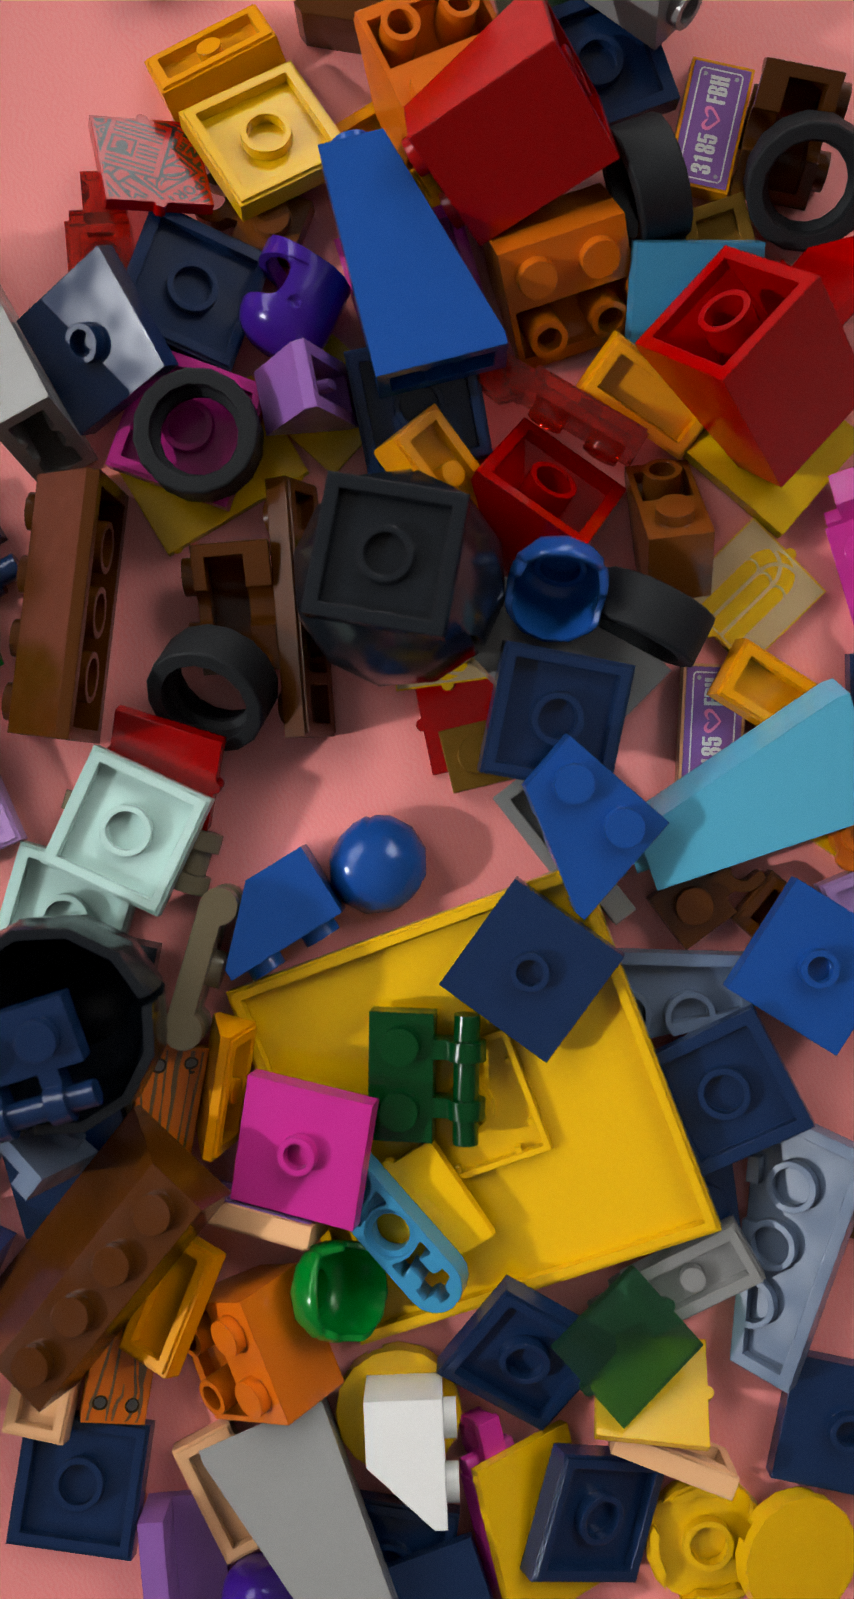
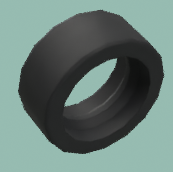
[743,110,854,252]
[602,111,693,248]
[133,367,264,503]
[598,566,715,667]
[146,624,278,751]

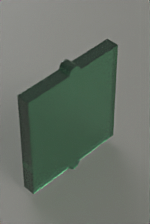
[550,1264,703,1429]

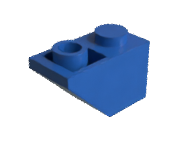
[225,844,346,981]

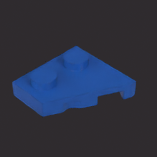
[522,734,669,920]

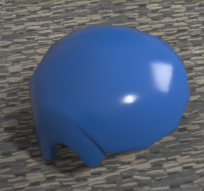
[505,536,609,642]
[329,815,426,914]

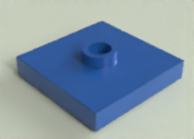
[723,876,854,1056]

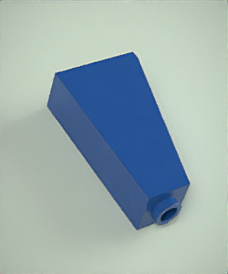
[318,128,508,399]

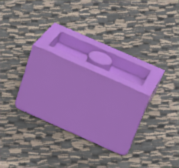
[137,1490,230,1599]

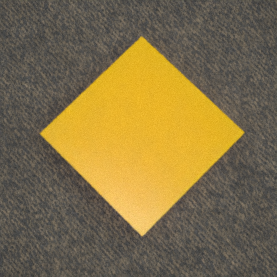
[226,869,722,1345]

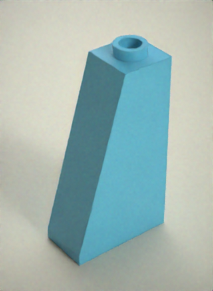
[634,678,854,891]

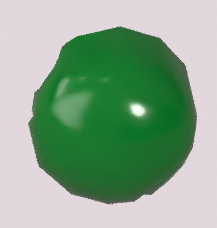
[290,1240,388,1343]

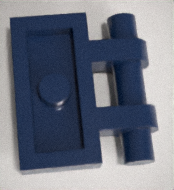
[0,988,103,1144]

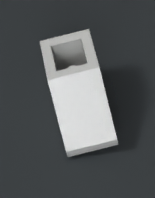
[363,1372,460,1531]

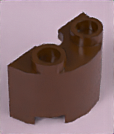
[730,57,852,211]
[181,539,280,676]

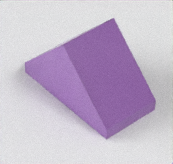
[254,338,358,436]

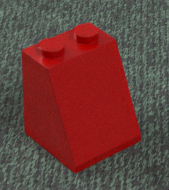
[402,0,620,246]
[635,245,854,488]

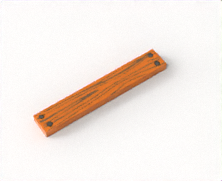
[79,1043,209,1425]

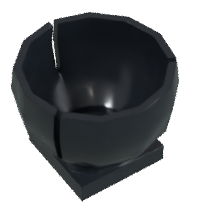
[294,469,506,686]
[0,914,168,1135]

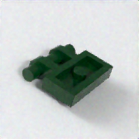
[368,1006,486,1147]

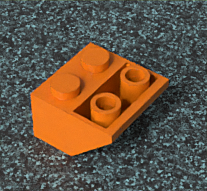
[353,0,497,170]
[482,183,630,373]
[188,1263,345,1426]

